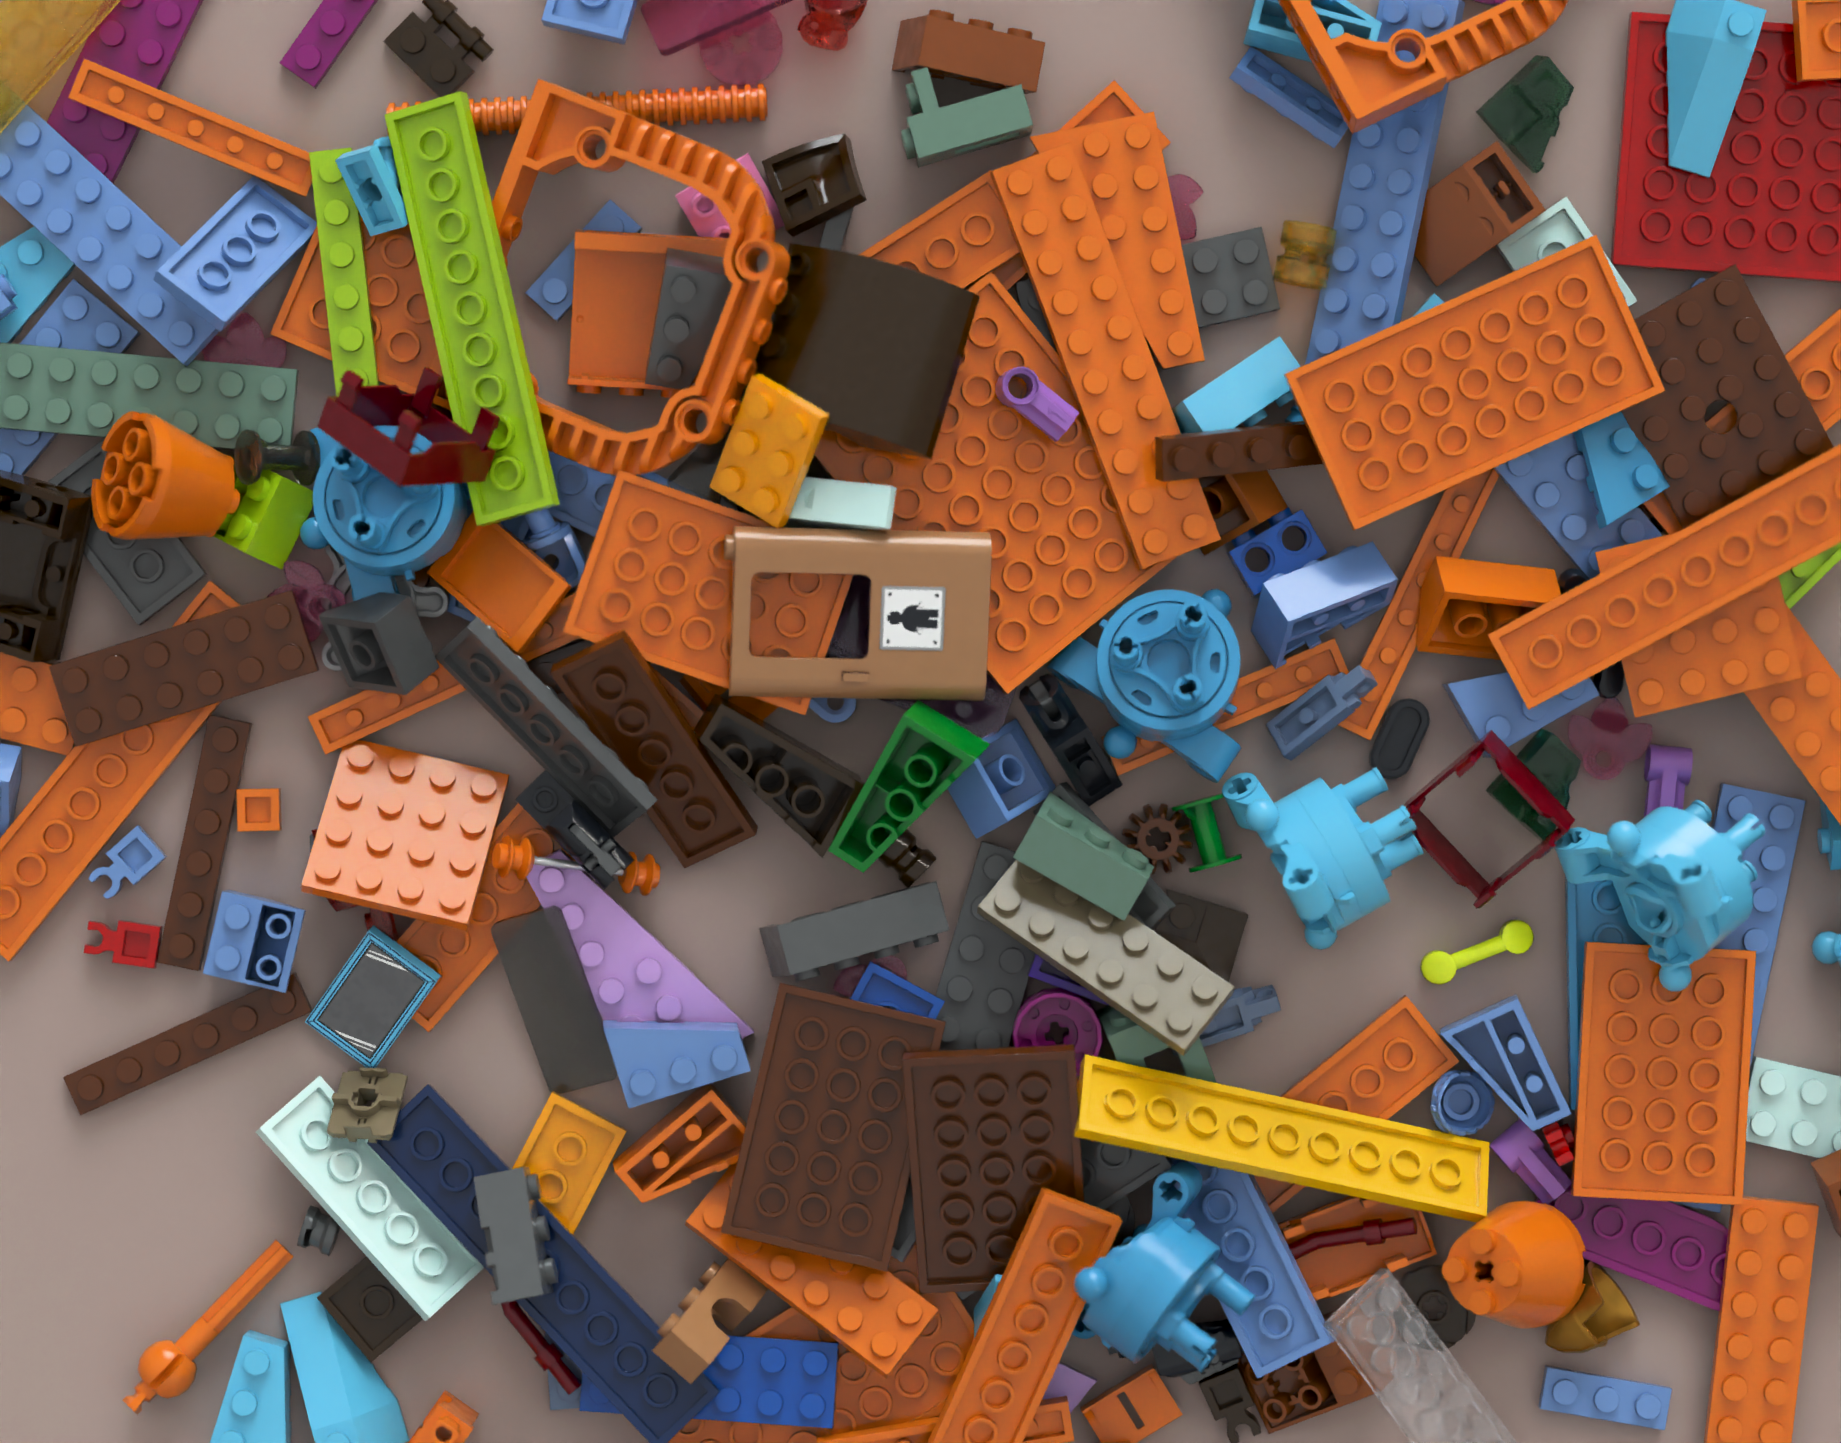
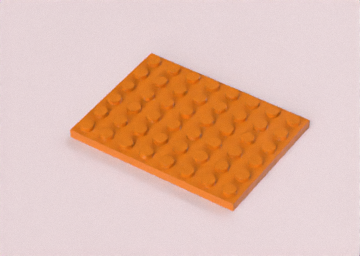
[813,271,1177,695]

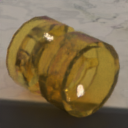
[1272,220,1337,290]

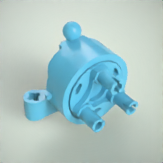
[1222,767,1424,950]
[1555,800,1765,992]

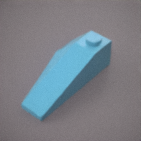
[1665,0,1767,178]
[280,1291,410,1443]

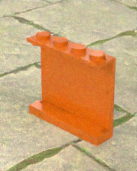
[567,229,729,398]

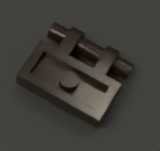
[383,0,494,97]

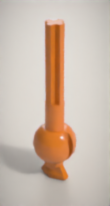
[122,1240,294,1415]

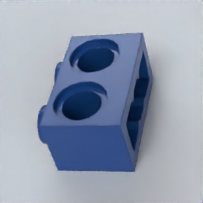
[1226,507,1327,597]

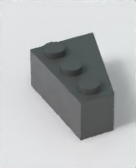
[645,248,732,390]
[473,1167,558,1305]

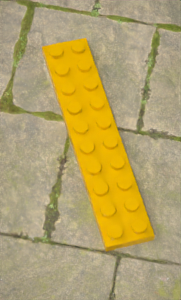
[1074,1054,1490,1223]

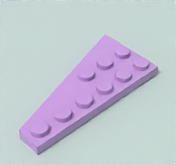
[527,849,754,1039]

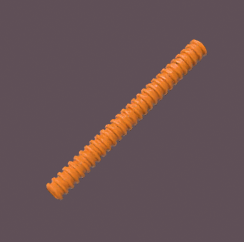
[386,83,768,136]

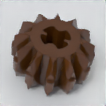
[1122,803,1193,874]

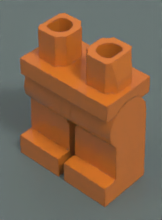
[408,1390,479,1443]

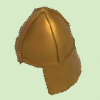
[1545,1261,1640,1353]

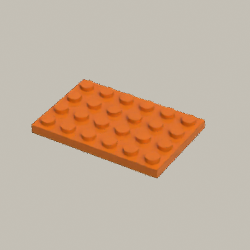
[562,470,854,715]
[1571,941,1756,1205]

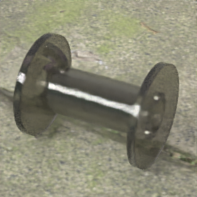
[234,430,321,485]

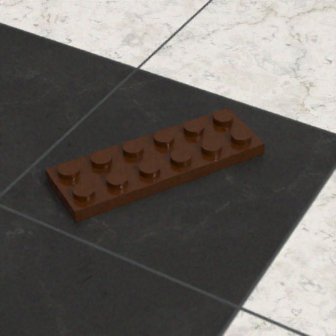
[49,589,319,747]
[550,630,758,868]

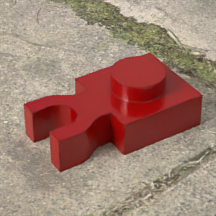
[84,920,163,969]
[1542,1121,1574,1167]

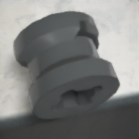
[297,1206,340,1256]

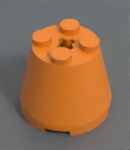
[91,411,240,540]
[1442,1201,1586,1329]

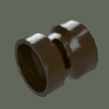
[878,829,937,888]

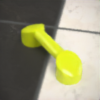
[1420,920,1534,985]

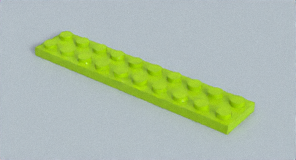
[384,91,560,526]

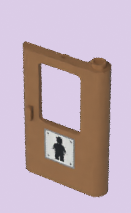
[724,526,992,701]

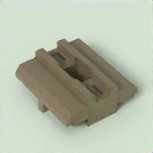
[327,1067,408,1143]

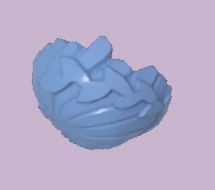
[1430,1070,1495,1136]

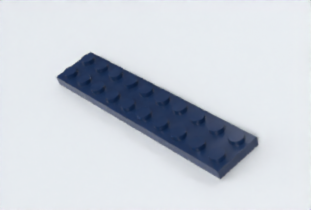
[367,1084,721,1443]

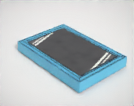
[305,925,441,1068]

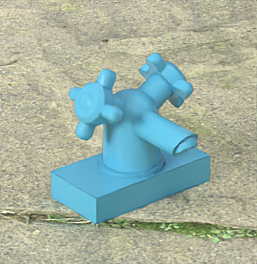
[335,136,409,236]

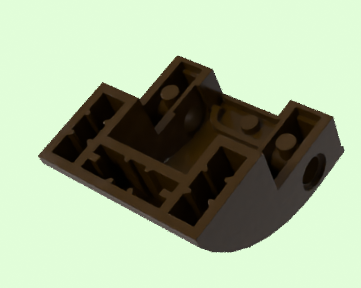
[743,243,980,459]
[0,470,93,663]

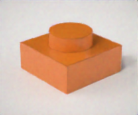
[236,788,282,832]

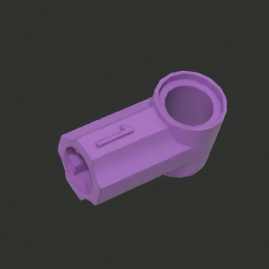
[995,367,1079,442]
[1644,744,1693,817]
[1490,1118,1572,1204]

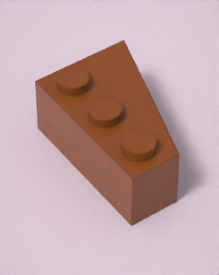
[892,10,1045,94]

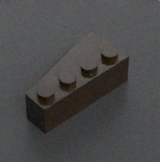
[694,693,864,858]

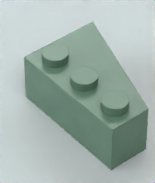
[1013,792,1154,921]

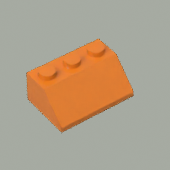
[1416,556,1561,660]

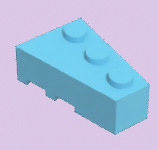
[1243,0,1382,63]
[1172,336,1301,434]
[210,1330,292,1443]

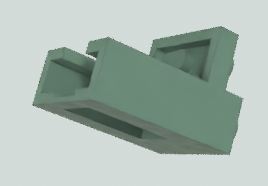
[901,67,1033,168]
[1096,1004,1217,1083]

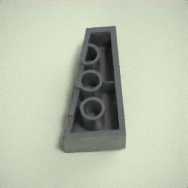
[759,881,949,982]

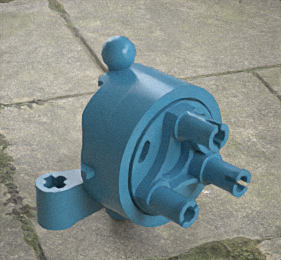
[300,426,471,601]
[1047,589,1241,783]
[1072,1162,1256,1373]

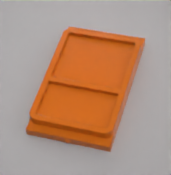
[427,512,572,654]

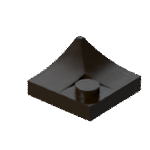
[762,134,867,237]
[1154,889,1248,982]

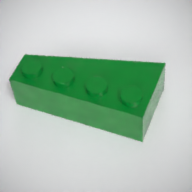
[828,700,991,873]

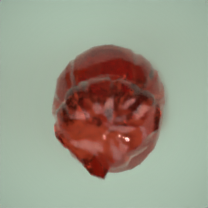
[797,0,868,51]

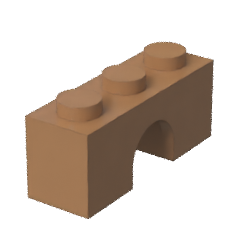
[652,1258,768,1384]

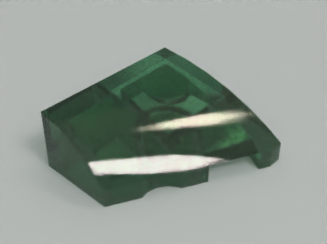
[1476,55,1574,173]
[1486,729,1581,842]

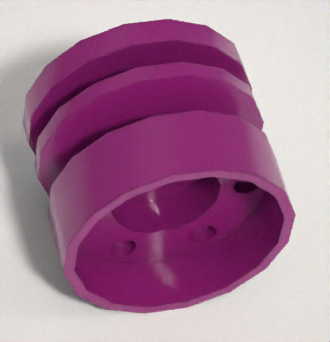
[1013,987,1102,1076]

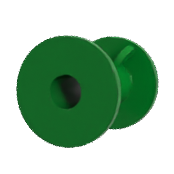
[1171,793,1242,873]

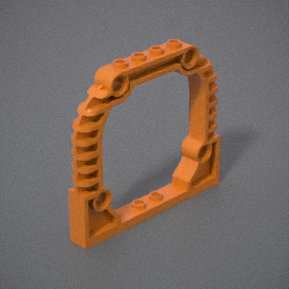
[1278,0,1569,134]
[430,79,791,475]

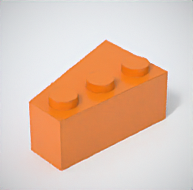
[612,1083,747,1203]

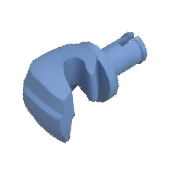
[523,508,587,595]

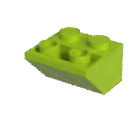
[213,454,313,570]

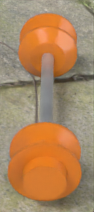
[492,835,660,896]

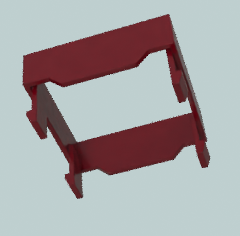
[317,367,499,486]
[1404,730,1575,908]

